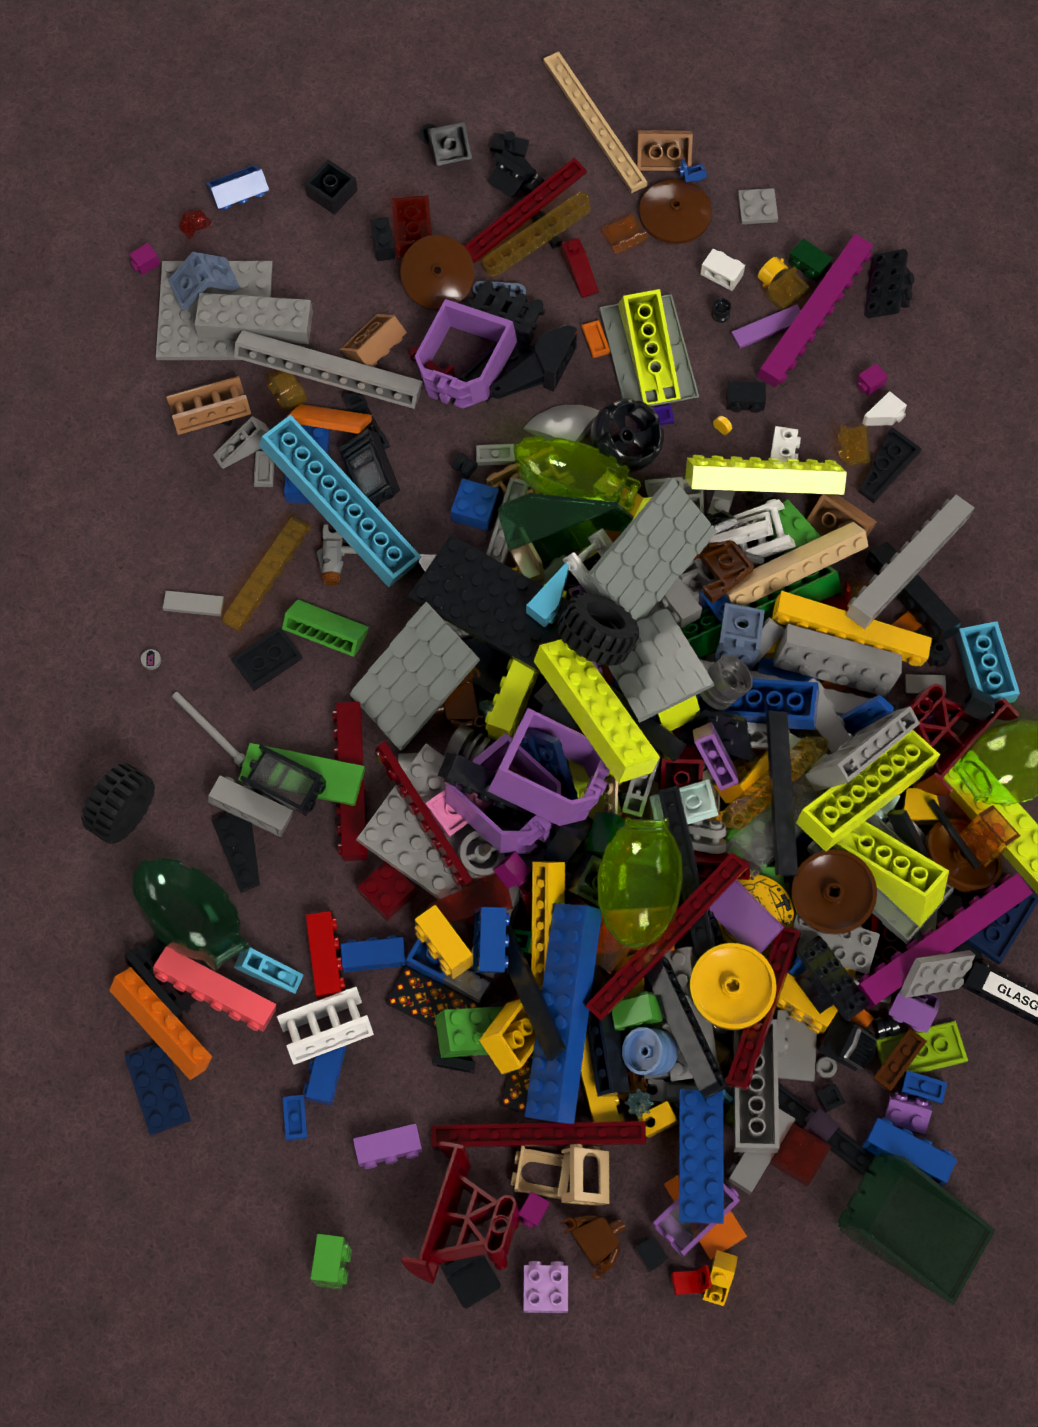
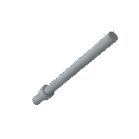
[172,692,246,767]

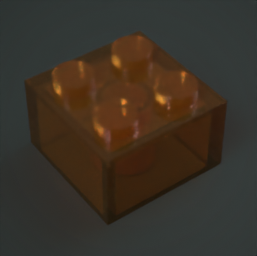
[960,805,1021,867]

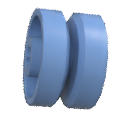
[622,1027,678,1076]

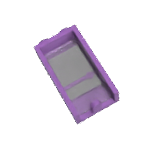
[652,1184,740,1258]

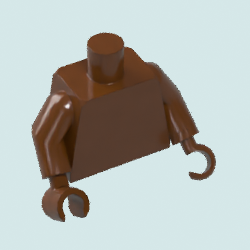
[433,668,486,729]
[560,1215,626,1280]

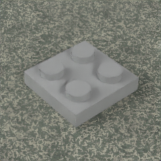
[738,188,778,224]

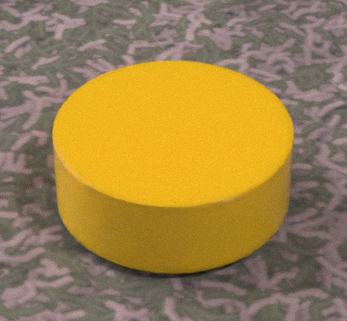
[713,416,732,435]

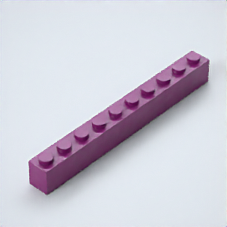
[757,234,873,388]
[857,873,1033,1009]

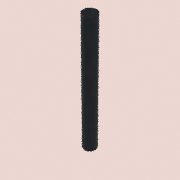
[927,799,981,870]

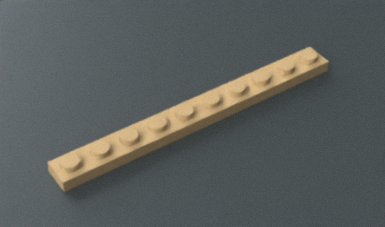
[543,52,647,193]

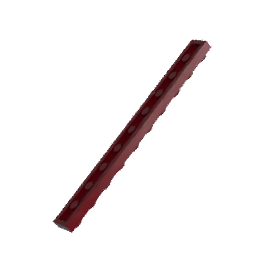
[585,852,748,1022]
[432,1121,646,1148]

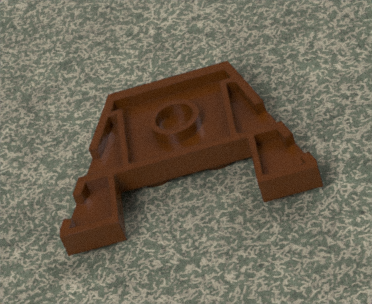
[693,541,754,604]

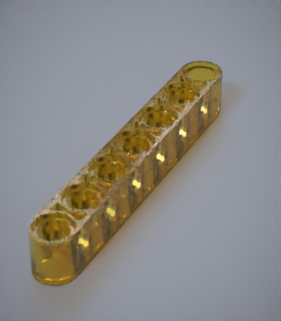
[483,192,591,277]
[222,516,311,632]
[719,736,828,830]

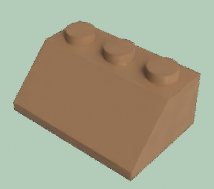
[637,130,693,171]
[339,314,407,367]
[807,494,877,557]

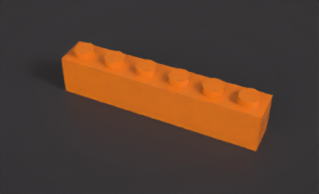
[109,967,212,1080]

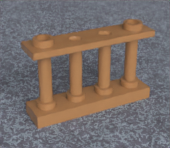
[166,376,251,435]

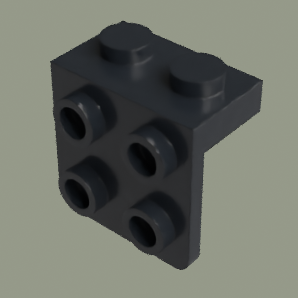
[442,1255,501,1309]

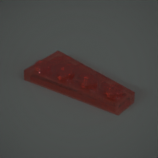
[428,873,513,923]

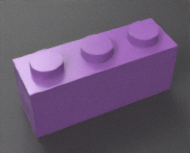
[693,722,739,791]
[353,1124,423,1169]

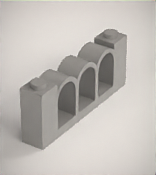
[805,706,920,792]

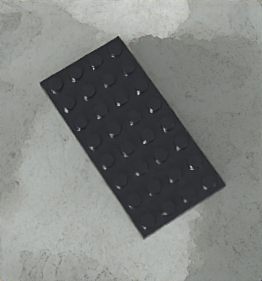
[408,534,569,676]

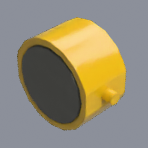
[758,257,789,288]

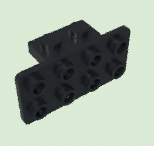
[864,249,914,318]
[795,936,869,1021]

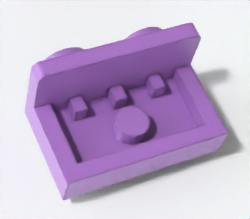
[884,1092,932,1134]

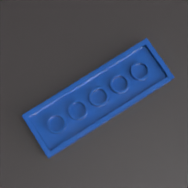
[679,1089,724,1224]

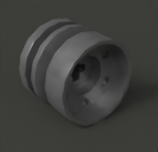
[700,655,753,710]
[444,724,493,761]

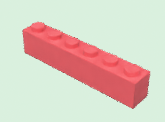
[153,946,276,1032]

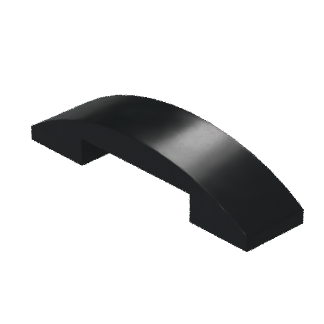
[342,391,390,453]

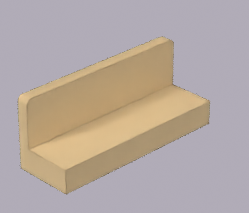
[509,527,545,582]

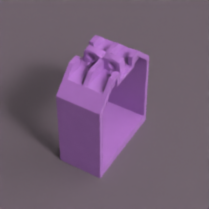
[415,299,517,409]
[488,708,609,826]
[446,733,561,854]

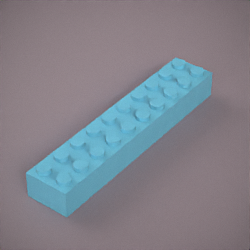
[259,415,421,587]

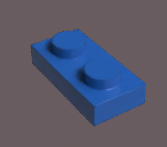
[900,1071,947,1104]
[283,1095,308,1141]

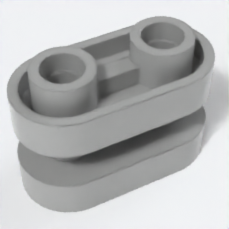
[688,820,726,854]

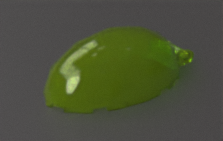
[513,436,641,512]
[952,719,1038,806]
[597,818,683,950]

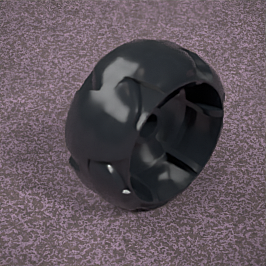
[590,398,664,473]

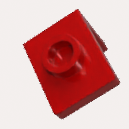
[821,581,851,611]
[671,1265,712,1295]

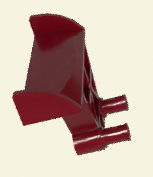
[907,684,1020,796]
[401,1141,520,1284]

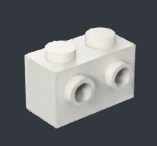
[701,249,745,291]
[770,426,801,461]

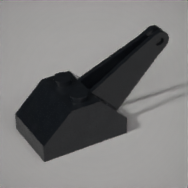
[491,325,578,399]

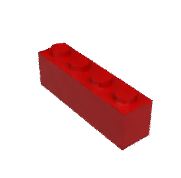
[306,911,346,1000]

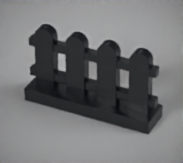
[464,281,545,344]
[125,934,197,1020]

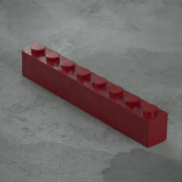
[333,702,368,861]

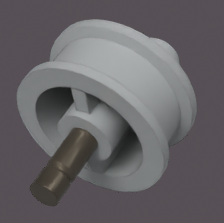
[456,831,505,879]

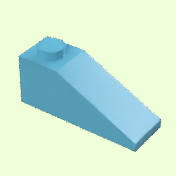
[526,563,569,627]
[233,948,303,994]

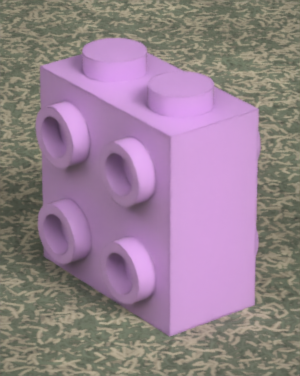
[524,1261,568,1313]

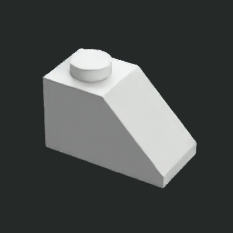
[862,391,907,426]

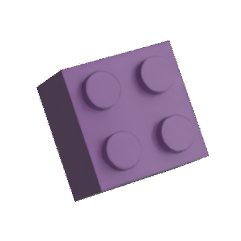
[888,986,941,1033]

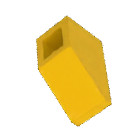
[703,1250,738,1306]

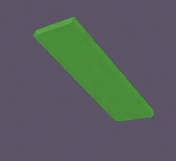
[239,743,366,806]

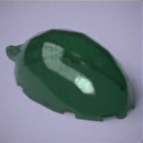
[132,857,249,970]

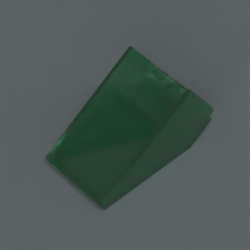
[498,493,634,565]
[837,1152,995,1305]

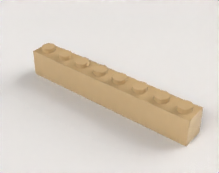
[725,522,869,606]

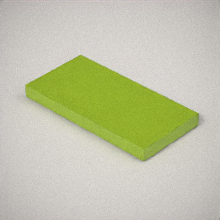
[876,1020,968,1078]

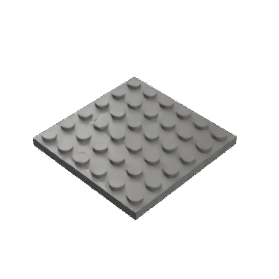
[156,261,273,360]
[356,744,520,912]

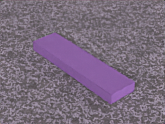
[731,305,801,349]

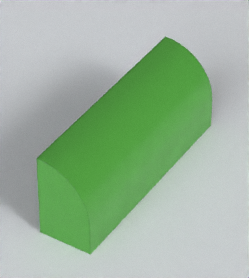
[282,600,369,657]

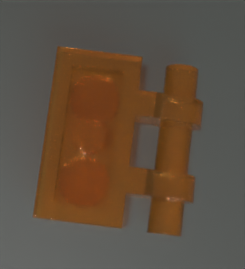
[601,214,648,253]

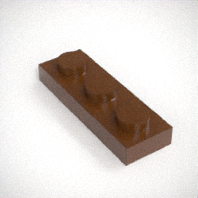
[872,1028,927,1092]

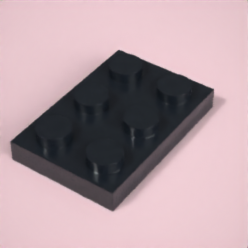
[231,627,303,691]

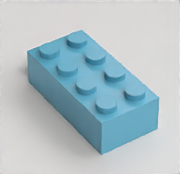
[955,621,1020,703]

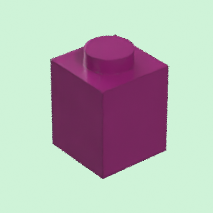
[129,243,160,276]
[856,363,888,396]
[493,852,531,889]
[519,1192,550,1229]

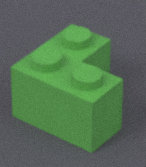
[612,992,662,1032]

